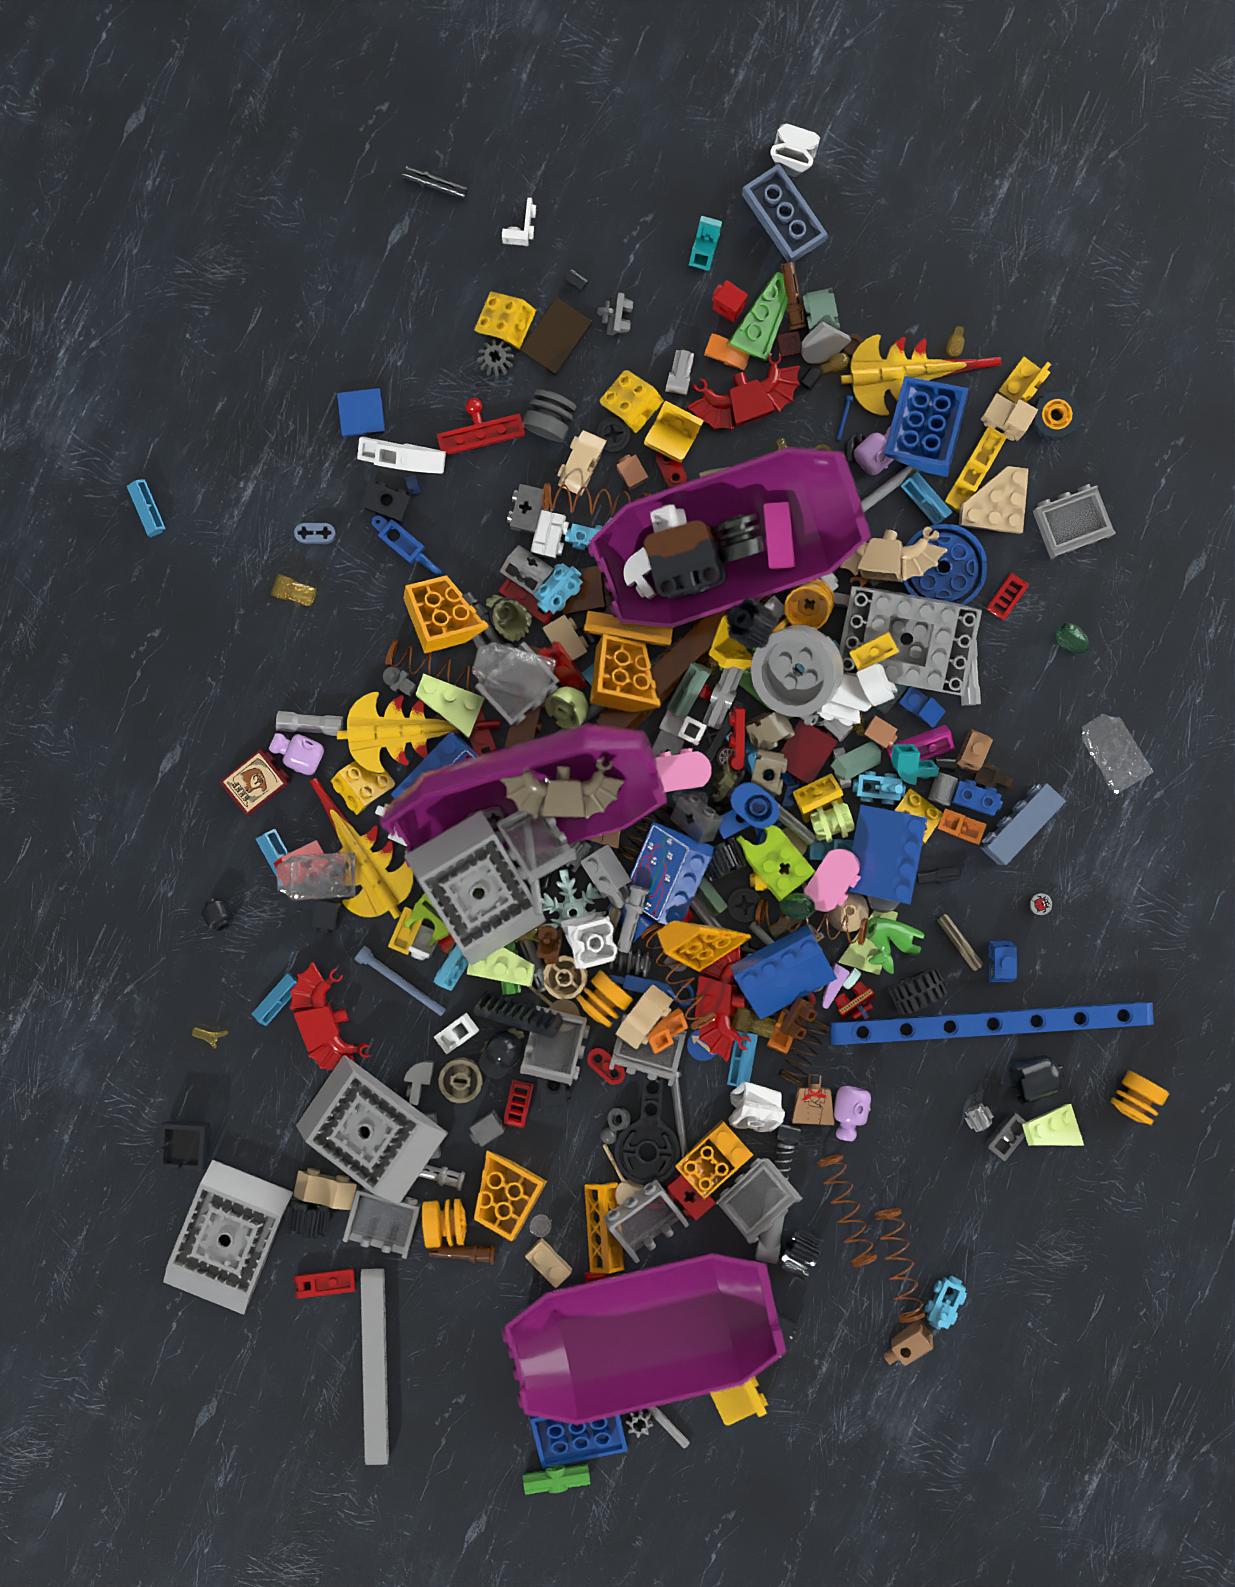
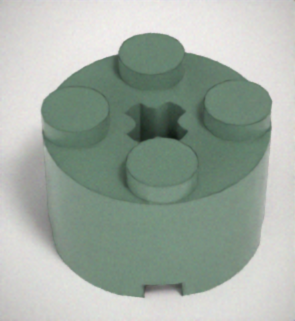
[803,288,840,332]

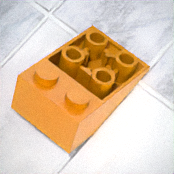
[675,1120,753,1199]

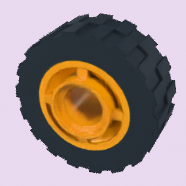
[1031,390,1081,440]

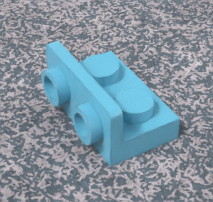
[433,945,469,991]

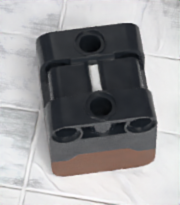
[644,521,728,599]

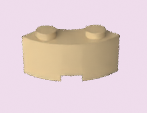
[557,430,606,496]
[616,985,673,1050]
[293,1168,357,1210]

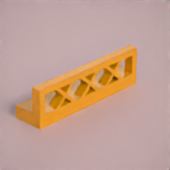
[584,611,673,648]
[584,1182,624,1274]

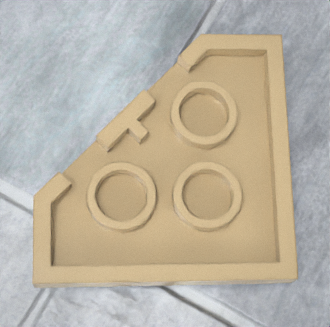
[959,466,1028,534]

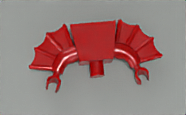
[686,353,800,431]
[694,946,752,1061]
[289,962,370,1071]

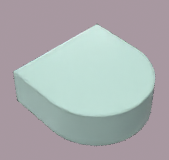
[842,968,861,989]

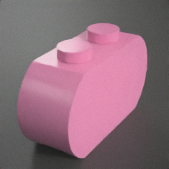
[655,748,711,792]
[805,849,861,911]

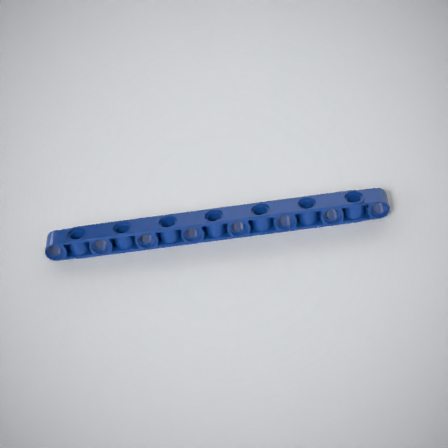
[830,1002,1154,1045]

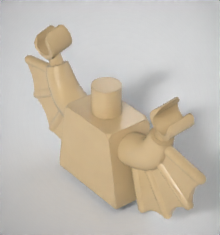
[840,527,947,582]

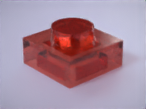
[777,331,802,358]

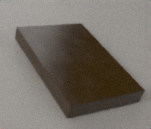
[520,297,592,375]

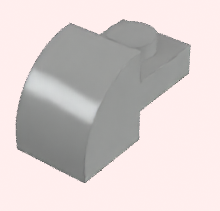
[404,1060,435,1105]

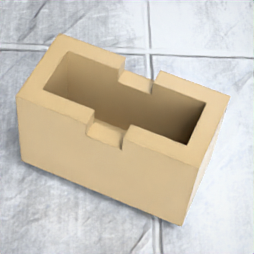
[543,615,589,662]
[525,1237,572,1288]

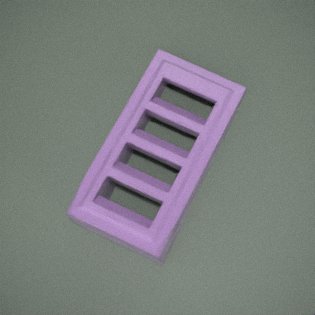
[821,963,850,1008]

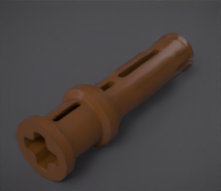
[781,262,808,330]
[429,1244,496,1265]

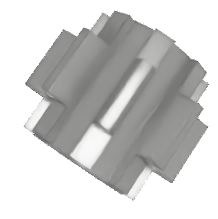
[965,1103,993,1132]
[626,1409,653,1438]

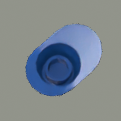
[731,783,779,828]

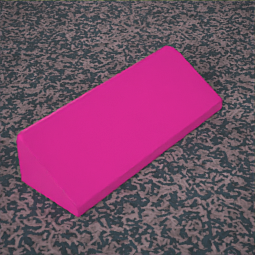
[763,502,795,571]
[886,725,955,771]

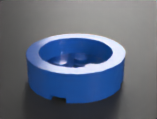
[899,524,987,605]

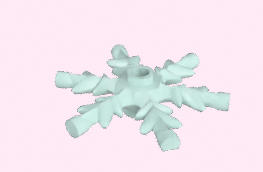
[538,869,606,938]

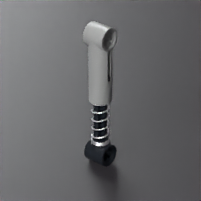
[755,1121,801,1264]

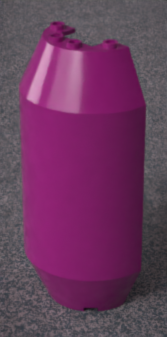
[587,447,871,628]
[380,724,667,867]
[502,1253,786,1425]

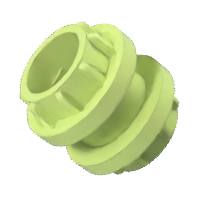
[809,800,855,843]

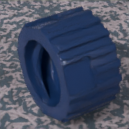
[405,474,421,495]

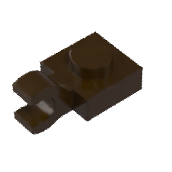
[973,762,1014,789]

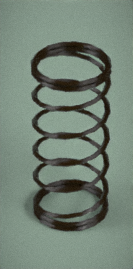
[617,804,673,863]
[778,1019,831,1086]

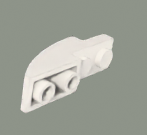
[357,437,446,473]

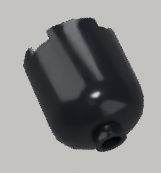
[1008,1055,1064,1105]

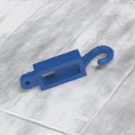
[372,515,442,576]
[609,974,696,1007]

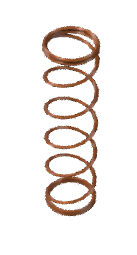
[542,483,652,517]
[385,639,494,701]
[755,899,868,946]
[641,923,716,1030]
[816,1154,877,1267]
[874,1208,925,1323]

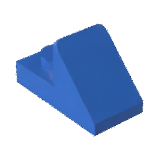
[898,686,946,729]

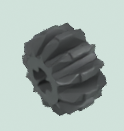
[477,340,514,377]

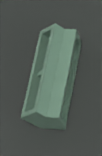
[666,663,712,719]
[831,741,881,781]
[695,875,728,918]

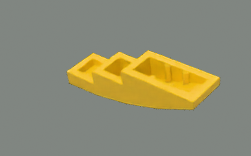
[944,426,1007,514]

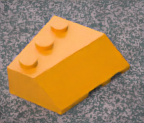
[403,575,489,653]
[590,634,661,712]
[657,921,751,972]
[474,1150,547,1241]

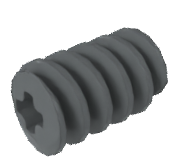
[605,942,653,979]

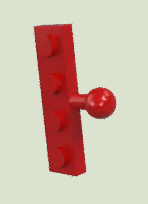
[437,398,526,456]

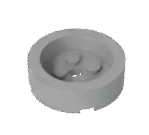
[751,625,843,717]

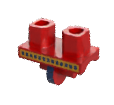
[835,982,876,1020]

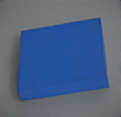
[337,388,385,437]

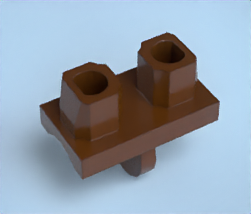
[536,925,564,964]
[778,997,818,1040]

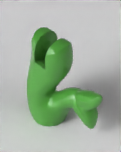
[866,917,924,974]

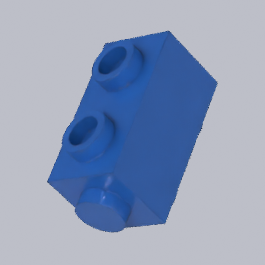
[951,779,1003,816]

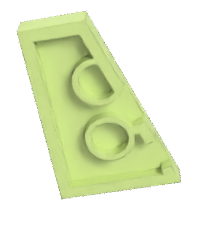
[416,674,484,739]
[838,910,898,975]
[467,947,535,987]
[1022,1104,1084,1146]

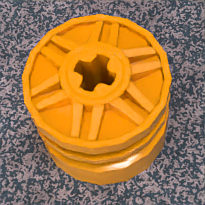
[784,579,835,629]
[576,970,634,1028]
[1110,1070,1170,1126]
[422,1198,467,1248]

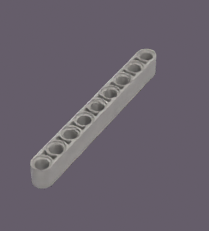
[361,1268,389,1465]

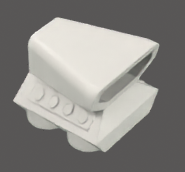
[770,123,820,177]
[817,674,872,726]
[561,912,617,968]
[728,1082,785,1132]

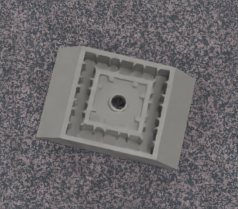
[839,586,982,696]
[404,810,546,966]
[296,1055,448,1204]
[163,1160,293,1315]

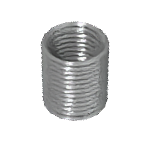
[928,772,958,806]

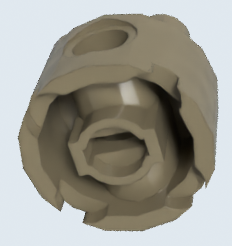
[745,709,795,751]
[751,749,788,797]
[438,1057,484,1103]

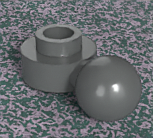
[600,1108,630,1144]

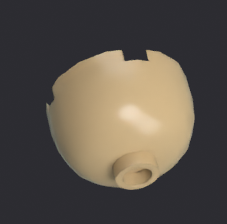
[827,891,869,932]
[543,955,588,999]

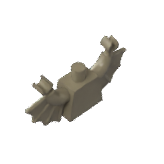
[501,757,624,819]

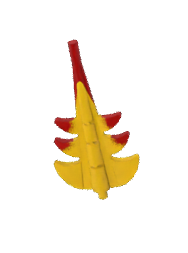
[841,335,1001,416]
[337,692,500,773]
[310,778,414,919]

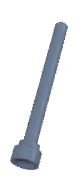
[355,945,446,1016]

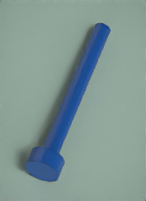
[836,395,854,441]

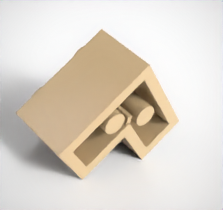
[981,393,1038,441]

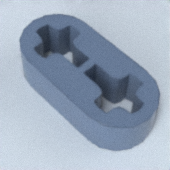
[294,523,336,544]

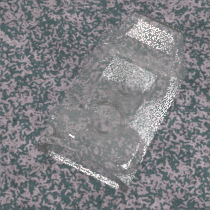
[472,642,556,703]
[1082,714,1154,795]
[277,852,355,900]

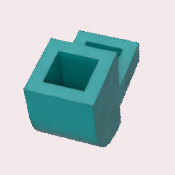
[689,216,722,271]
[891,744,939,785]

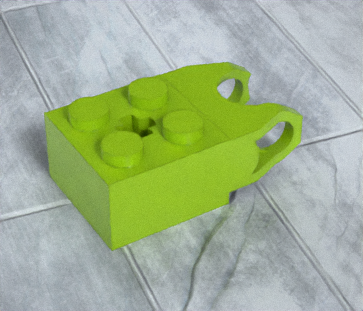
[736,825,815,902]
[404,887,484,948]

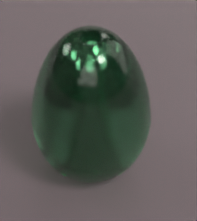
[1056,623,1090,654]
[780,893,815,919]

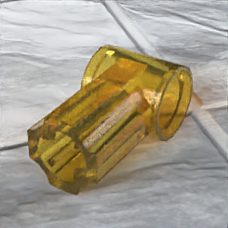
[270,574,317,607]
[731,1007,776,1038]

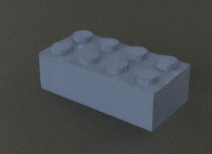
[742,164,828,263]
[980,783,1066,865]

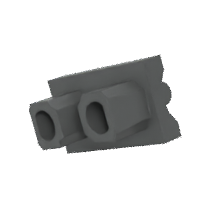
[597,292,633,336]
[383,667,417,697]

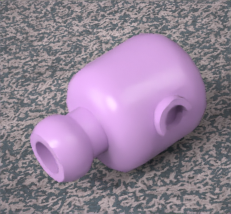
[854,426,894,475]
[269,733,324,775]
[833,1086,871,1141]

